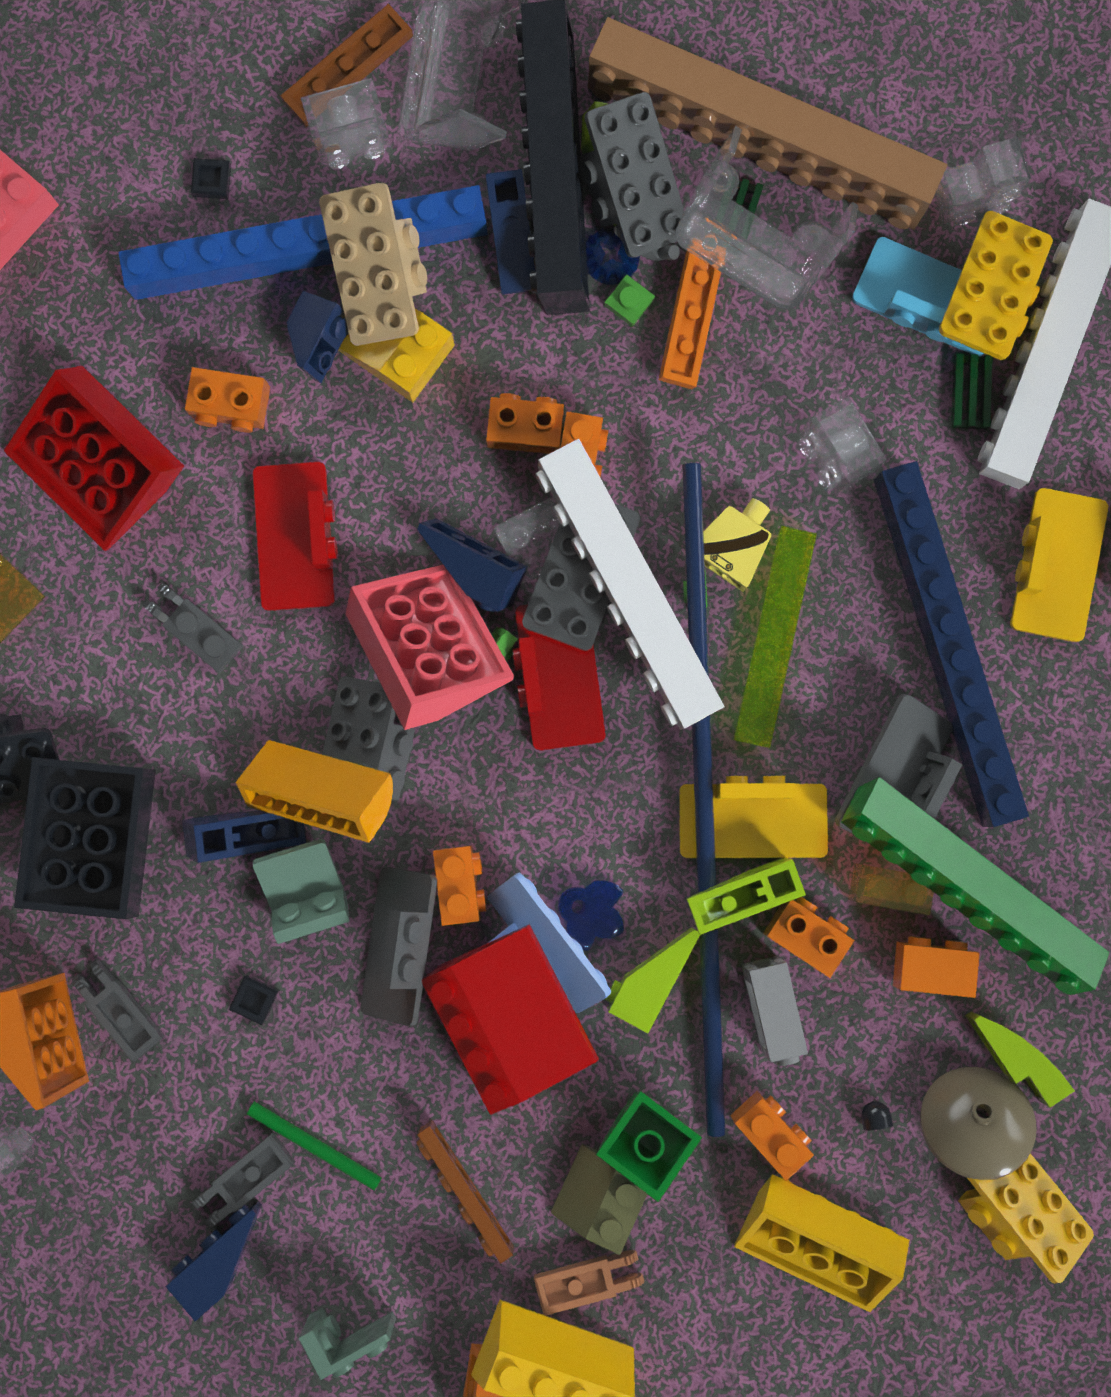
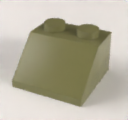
[551,1143,647,1255]

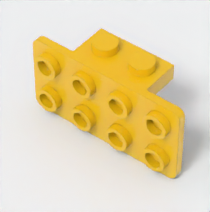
[939,211,1053,360]
[1010,488,1109,642]
[679,776,828,858]
[958,1153,1094,1284]

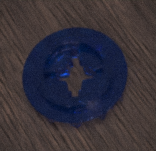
[586,227,640,285]

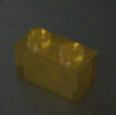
[848,863,934,915]

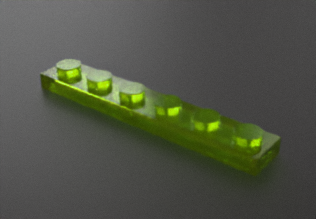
[732,526,817,749]

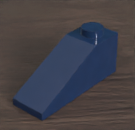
[417,518,528,612]
[182,810,306,863]

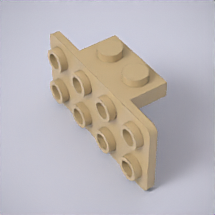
[319,183,427,346]

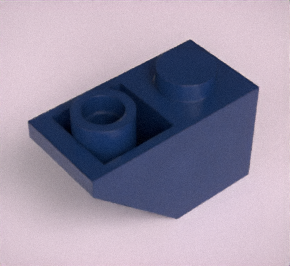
[286,291,349,383]

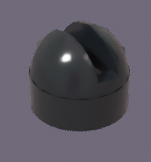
[861,1101,893,1131]

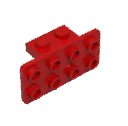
[253,462,337,611]
[512,604,606,751]

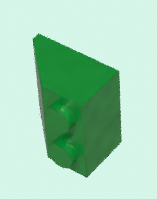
[595,1091,702,1202]

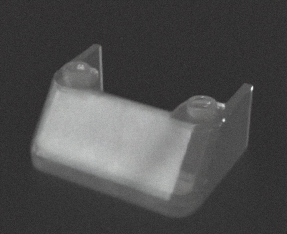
[398,0,528,151]
[676,126,859,309]

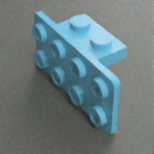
[852,237,985,357]

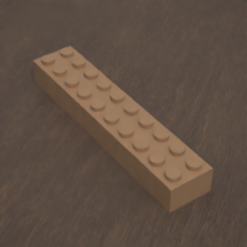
[588,17,948,230]

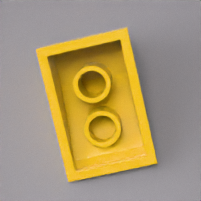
[338,309,455,403]

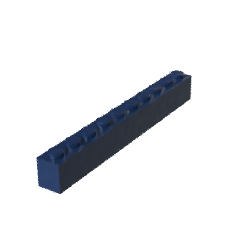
[873,461,1029,827]

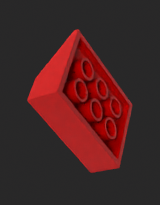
[4,366,184,551]
[422,924,599,1115]

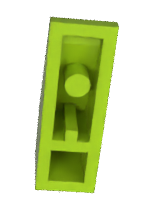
[686,857,806,935]
[605,927,700,1033]

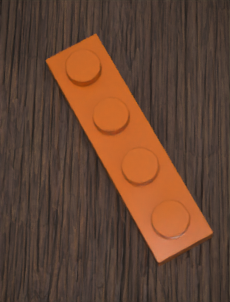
[658,238,726,390]

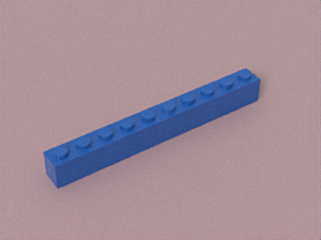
[118,185,488,300]

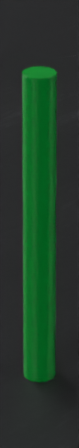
[247,1101,382,1191]

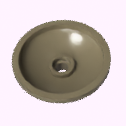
[920,1067,1037,1180]

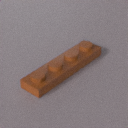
[280,3,413,128]
[416,1119,514,1264]

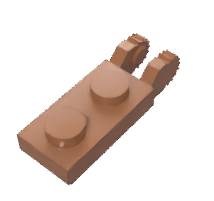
[534,1249,644,1315]

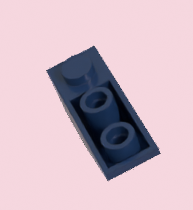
[486,169,535,295]
[165,1201,262,1321]

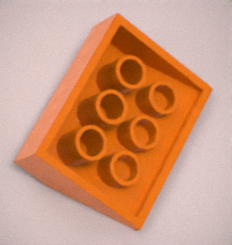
[0,973,89,1110]

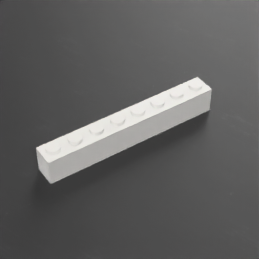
[977,199,1111,489]
[535,439,725,730]

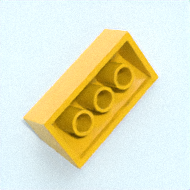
[734,1174,910,1312]
[471,1299,635,1397]

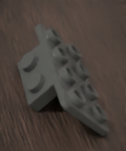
[579,92,690,258]
[522,504,640,651]
[322,676,415,801]
[835,694,962,847]
[360,867,437,1026]

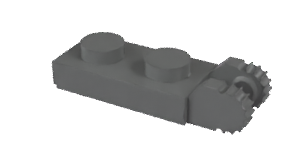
[142,582,244,673]
[72,958,165,1062]
[191,1132,296,1228]

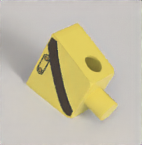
[703,498,772,592]

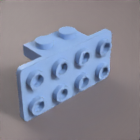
[488,873,611,1013]

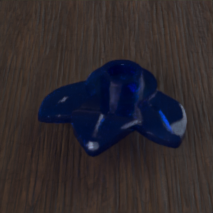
[558,880,624,951]

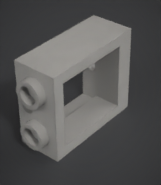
[741,956,808,1066]

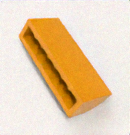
[236,740,393,843]

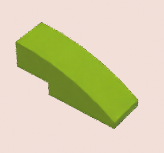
[965,1012,1075,1108]

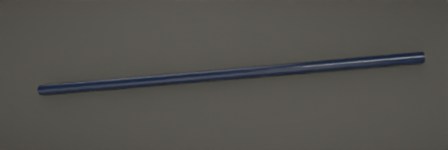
[682,463,725,1137]

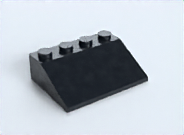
[14,757,156,919]

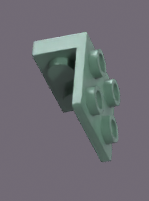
[253,839,350,944]
[299,1308,396,1380]

